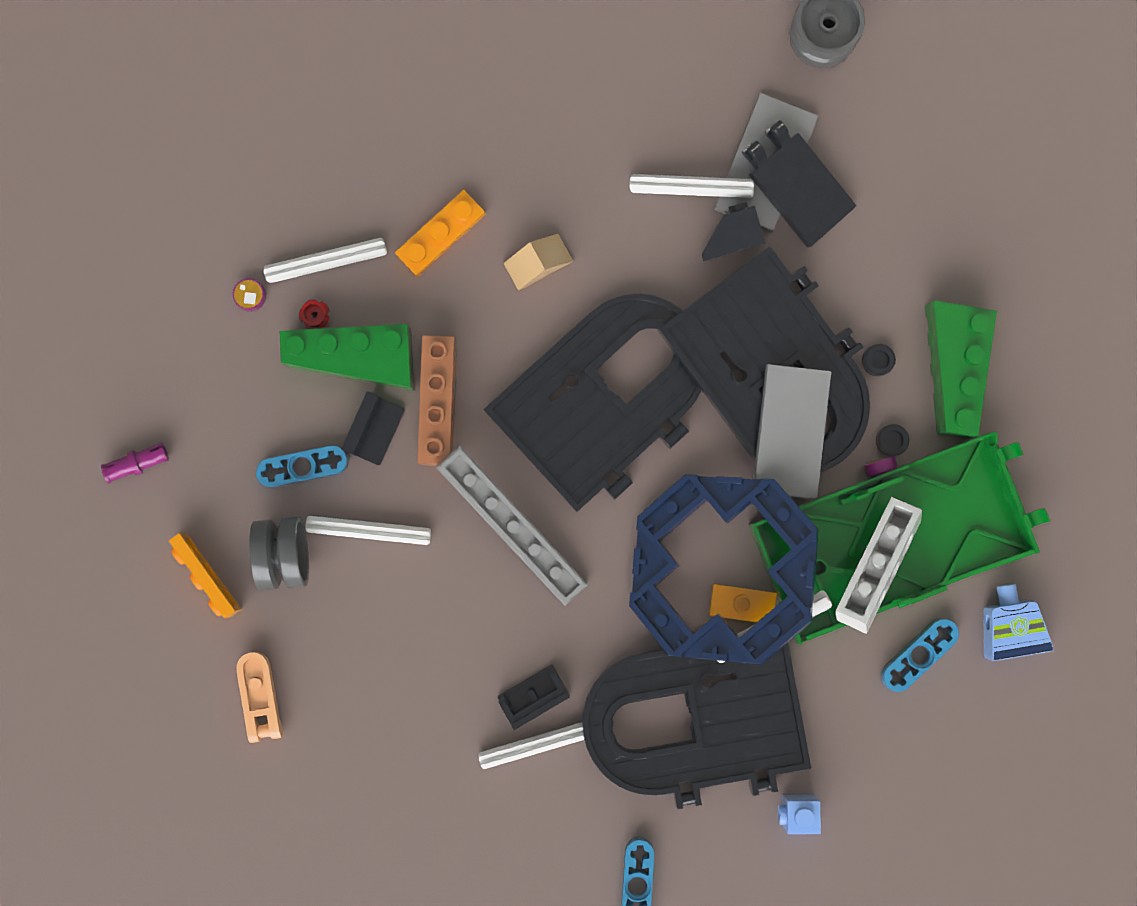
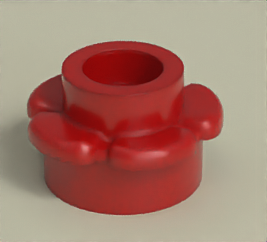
[299,299,330,329]

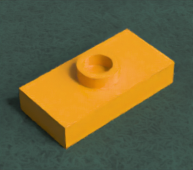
[708,584,777,622]

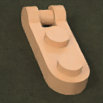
[237,652,283,743]

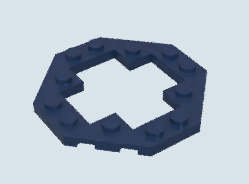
[629,474,819,665]

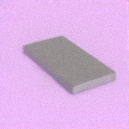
[714,93,818,233]
[753,364,831,499]

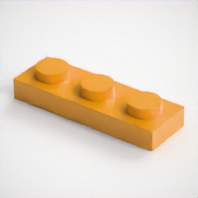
[395,190,486,277]
[169,533,242,619]

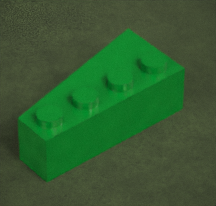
[925,300,997,439]

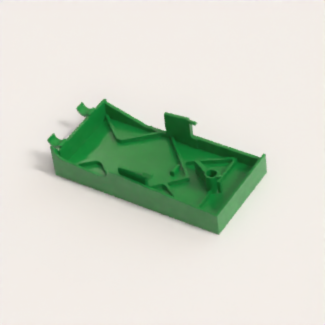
[749,431,1050,645]

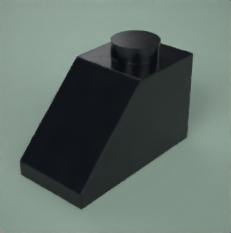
[702,202,765,261]

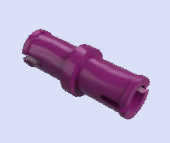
[101,442,169,484]

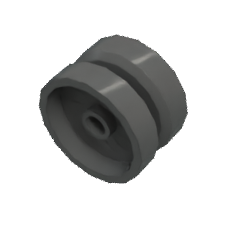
[789,0,865,68]
[249,517,309,591]

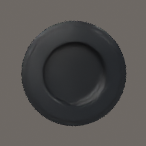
[862,344,896,376]
[876,424,910,456]

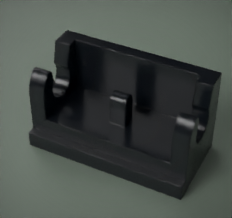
[497,664,570,730]

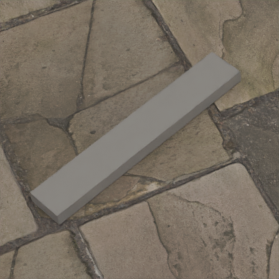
[435,445,588,606]

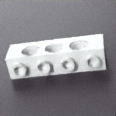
[836,497,922,634]

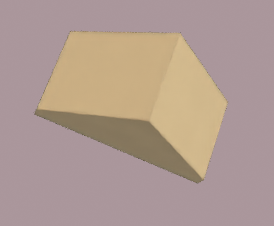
[503,234,573,291]

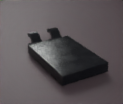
[742,120,856,248]

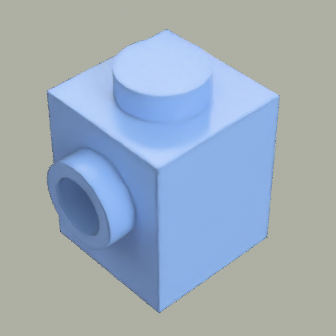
[778,794,821,834]

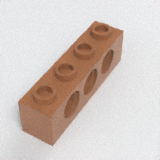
[417,335,457,466]

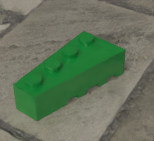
[279,324,414,391]

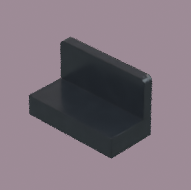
[341,391,405,465]

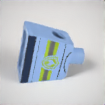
[983,584,1054,661]

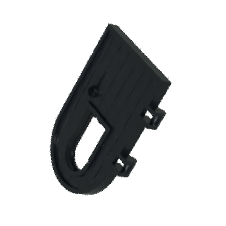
[657,246,870,472]
[483,294,701,512]
[582,643,811,809]

